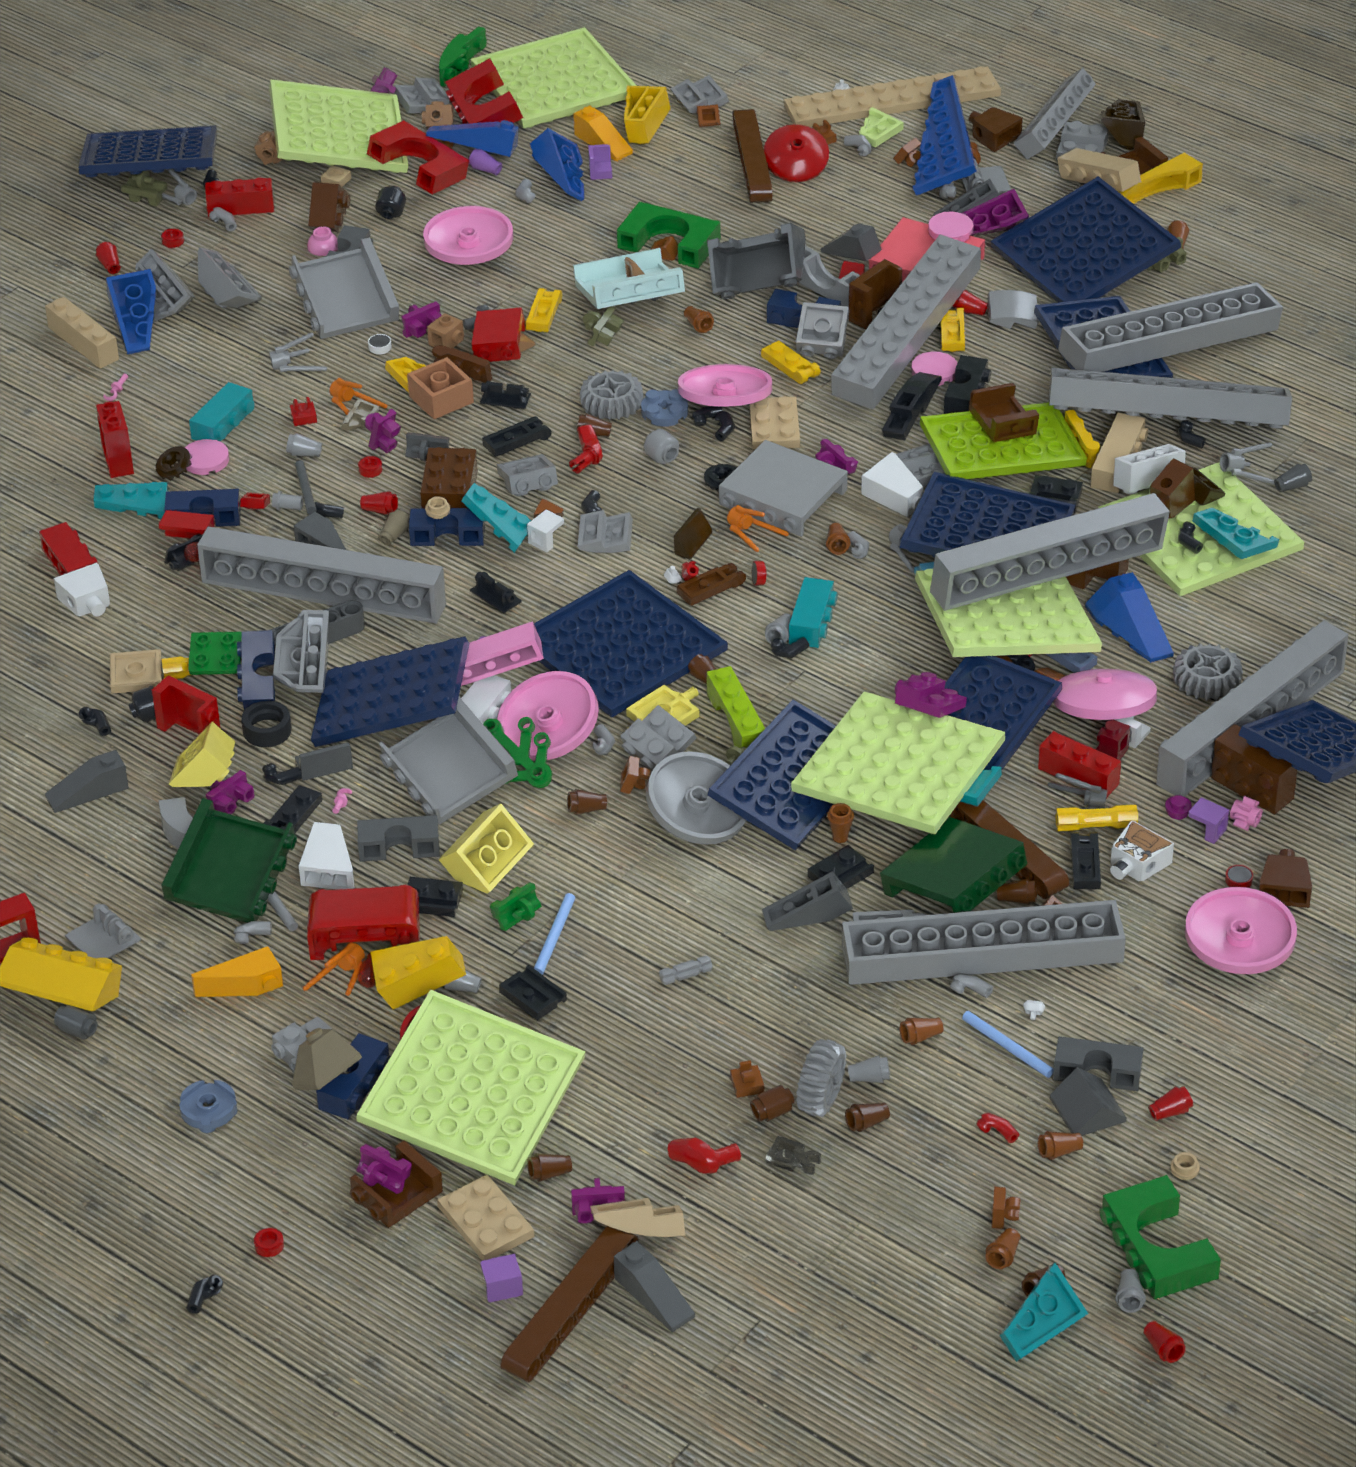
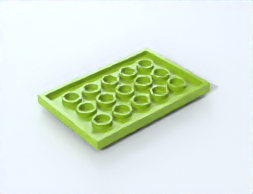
[920,402,1087,479]

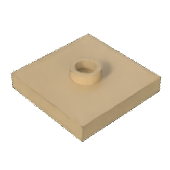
[110,649,162,694]

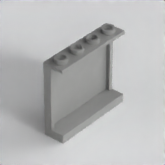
[289,237,399,339]
[719,440,848,537]
[379,697,518,825]

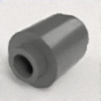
[54,1005,98,1040]

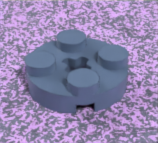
[641,389,688,427]
[179,1080,238,1133]

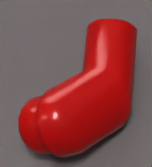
[681,561,699,581]

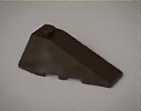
[1100,99,1145,150]

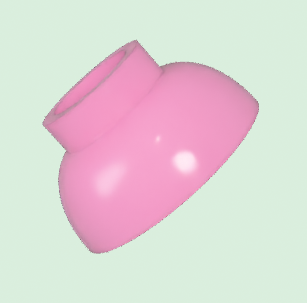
[307,227,338,256]

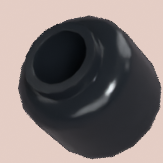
[375,186,406,219]
[129,685,156,723]

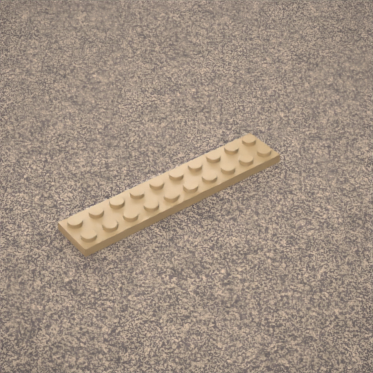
[784,66,1001,127]

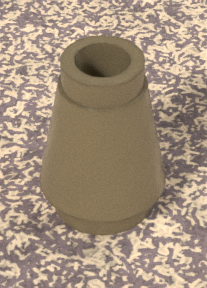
[378,510,410,546]

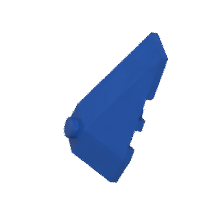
[426,121,519,157]
[530,128,584,201]
[106,269,156,355]
[1085,572,1174,662]

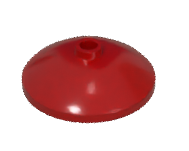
[764,124,829,182]

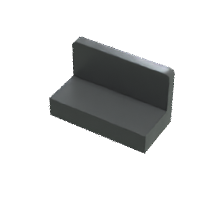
[295,743,353,781]

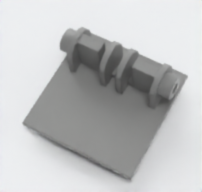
[961,159,1011,194]
[65,903,141,959]

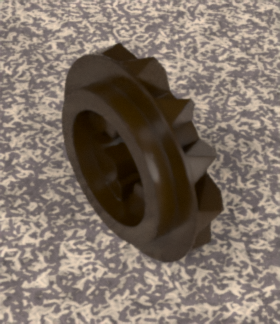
[156,446,192,481]

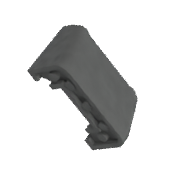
[707,223,806,299]

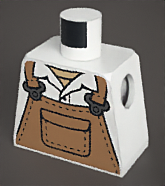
[1110,820,1174,881]

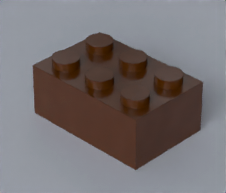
[420,447,478,509]
[1211,724,1297,815]

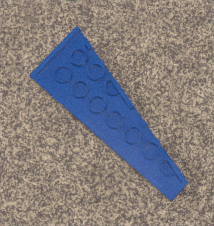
[913,75,977,196]

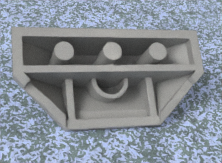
[198,247,262,308]
[135,248,195,322]
[273,610,329,693]

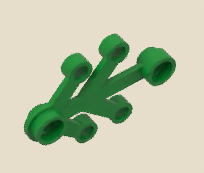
[483,717,552,788]

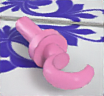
[103,374,128,401]
[332,788,352,814]

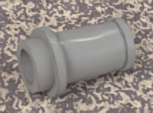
[272,491,303,511]

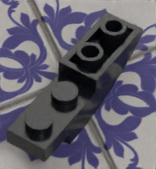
[882,372,942,441]

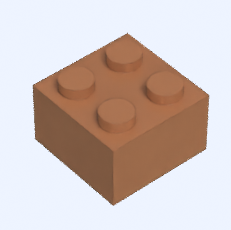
[407,357,474,419]

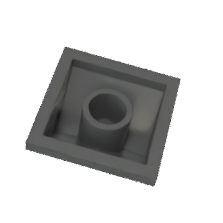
[1050,1067,1127,1136]

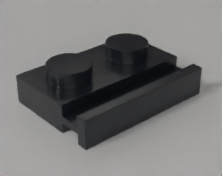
[808,845,874,889]
[407,876,463,917]
[499,965,567,1021]

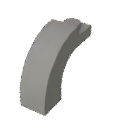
[159,797,193,849]

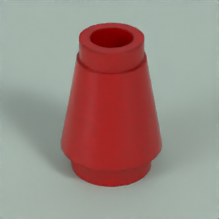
[96,242,121,274]
[952,290,988,316]
[360,491,398,515]
[1148,1086,1194,1121]
[1143,1321,1186,1363]

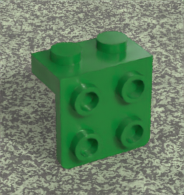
[188,632,242,675]

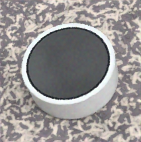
[368,334,392,355]

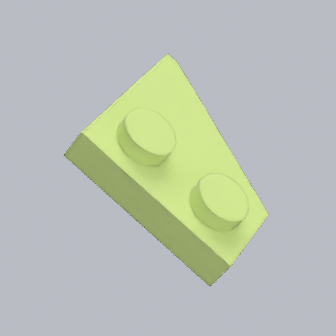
[859,107,904,148]

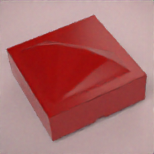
[240,492,270,510]

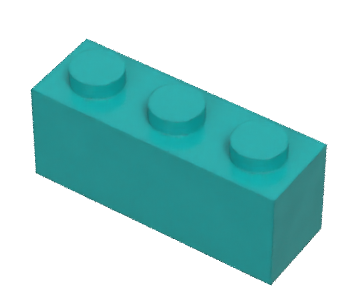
[189,382,255,442]
[789,577,838,648]

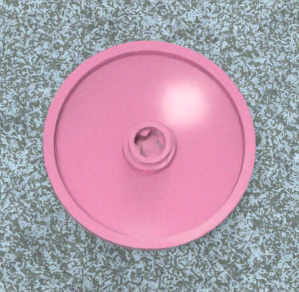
[423,206,513,265]
[678,364,772,407]
[1053,669,1157,720]
[497,671,599,761]
[1185,887,1297,974]

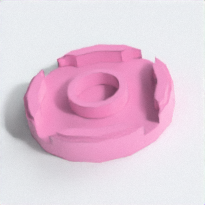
[928,212,973,242]
[912,352,957,386]
[185,439,229,475]

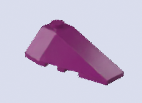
[962,189,1029,236]

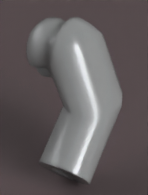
[844,135,872,157]
[515,179,536,204]
[939,182,956,200]
[209,207,237,231]
[848,531,870,559]
[593,724,615,755]
[233,921,272,944]
[950,974,993,998]

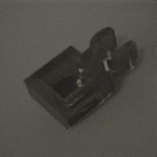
[766,1135,821,1175]

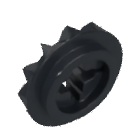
[704,464,737,490]

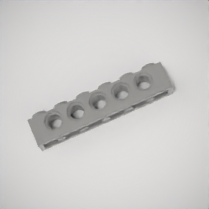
[1014,68,1096,160]

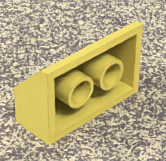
[169,722,235,787]
[439,804,534,894]

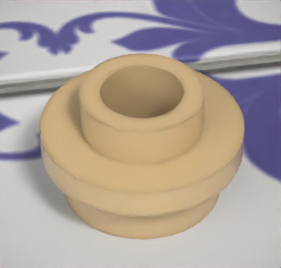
[425,497,450,519]
[1170,1152,1200,1180]

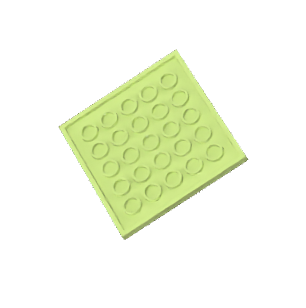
[471,27,637,128]
[269,80,408,173]
[1098,462,1304,596]
[915,569,1102,657]
[791,692,1005,834]
[357,990,585,1186]

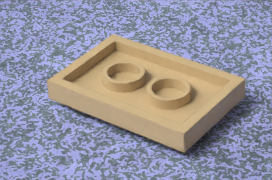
[749,396,800,449]
[437,1175,535,1261]

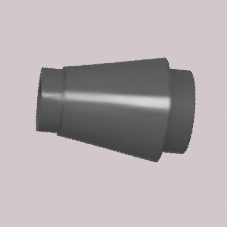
[1274,464,1312,492]

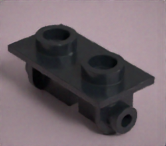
[480,381,531,409]
[164,534,203,571]
[470,572,522,614]

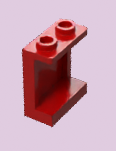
[471,307,526,362]
[152,675,221,734]

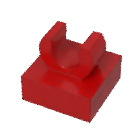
[290,397,317,426]

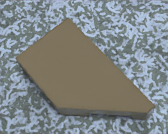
[341,398,380,431]

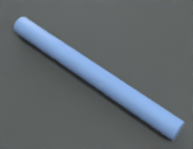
[534,893,575,975]
[962,1010,1054,1078]

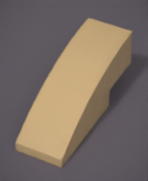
[590,1198,685,1237]

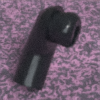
[78,707,111,736]

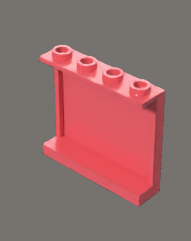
[869,217,985,283]

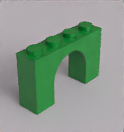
[617,201,721,269]
[1099,1175,1221,1300]

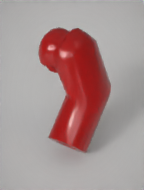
[976,1112,1020,1143]

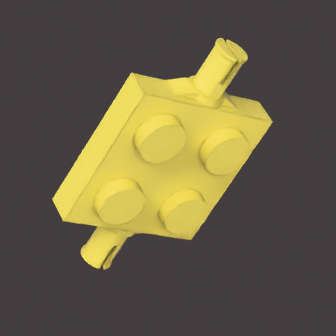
[626,685,700,729]

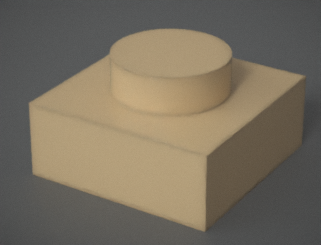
[321,166,351,187]

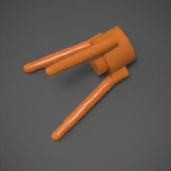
[329,378,388,415]
[727,505,789,552]
[303,942,365,996]

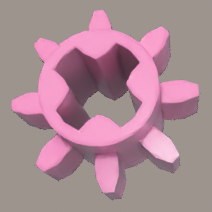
[1230,796,1263,831]

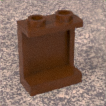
[1101,137,1168,175]
[849,259,902,329]
[969,383,1039,443]
[350,1140,443,1228]

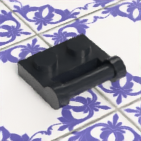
[1029,475,1083,513]

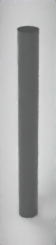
[295,460,317,515]

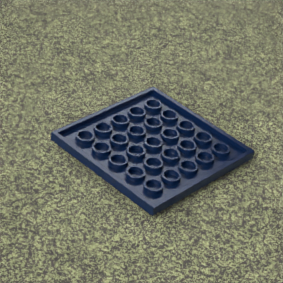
[78,125,217,177]
[991,176,1181,302]
[900,472,1076,558]
[534,570,728,718]

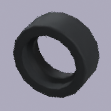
[241,701,292,747]

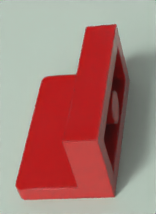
[159,510,214,539]

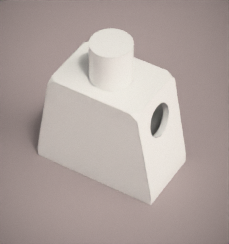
[54,563,110,616]

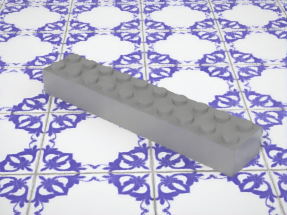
[831,234,981,410]
[1058,282,1283,372]
[1049,368,1292,428]
[930,493,1170,611]
[197,526,446,624]
[1156,620,1349,797]
[842,900,1126,985]

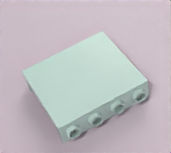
[573,248,685,309]

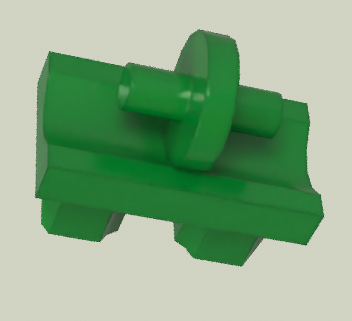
[490,882,542,931]

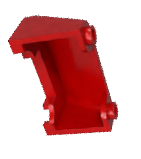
[307,885,420,961]

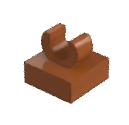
[812,120,837,145]
[893,137,921,168]
[620,756,650,794]
[730,1060,765,1098]
[992,1187,1020,1229]

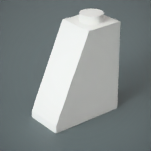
[862,452,923,517]
[299,822,355,890]

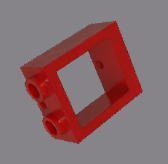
[96,401,134,478]
[0,892,41,963]

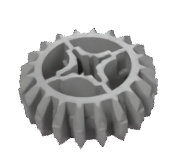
[580,369,643,421]
[1173,642,1243,701]
[796,1039,847,1117]

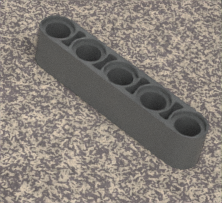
[260,600,365,668]

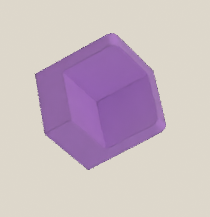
[588,144,612,180]
[1188,797,1229,844]
[480,1254,523,1302]

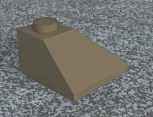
[292,1028,362,1090]

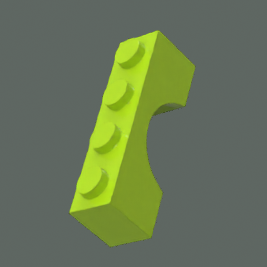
[707,666,765,749]

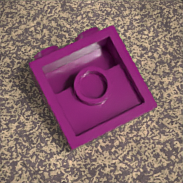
[894,672,967,718]

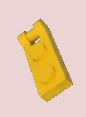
[526,288,562,332]
[941,308,965,352]
[761,340,821,384]
[1065,409,1100,468]

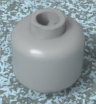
[644,429,679,464]

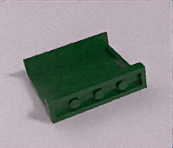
[161,798,297,923]
[880,817,1027,913]

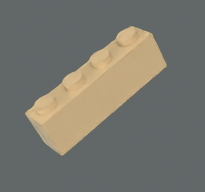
[1057,148,1141,192]
[45,297,119,369]
[1091,413,1148,493]

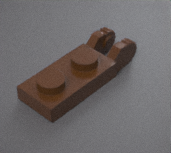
[432,345,492,383]
[676,563,746,606]

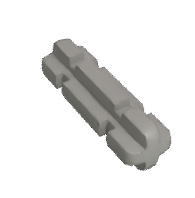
[659,956,713,985]

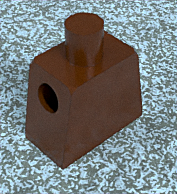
[969,107,1023,152]
[1150,458,1195,519]
[1259,849,1312,908]

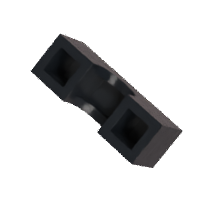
[944,355,991,414]

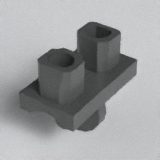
[405,432,450,461]

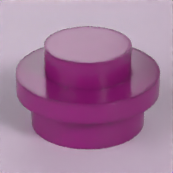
[1165,795,1192,820]

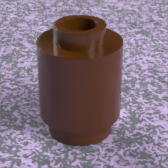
[750,1085,795,1122]

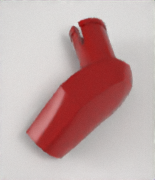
[569,425,603,474]
[667,1137,741,1174]

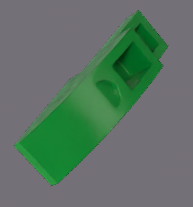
[439,26,487,88]

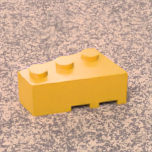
[624,86,671,144]
[370,936,466,1010]

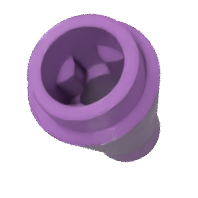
[469,149,502,175]

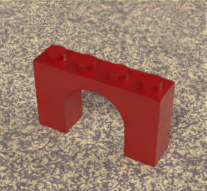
[445,58,524,124]
[367,120,469,195]

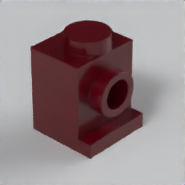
[1096,720,1131,760]

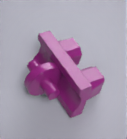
[370,67,398,94]
[401,301,442,338]
[365,408,401,453]
[815,439,858,474]
[206,770,255,814]
[357,1144,412,1194]
[571,1178,625,1223]

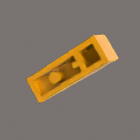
[573,105,633,162]
[191,946,283,997]

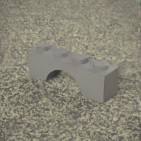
[798,246,860,307]

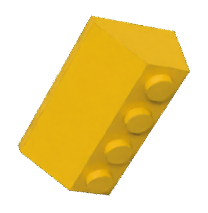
[0,938,122,1012]

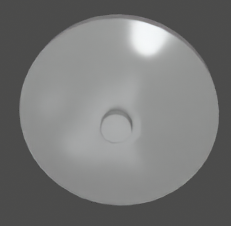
[646,752,746,844]

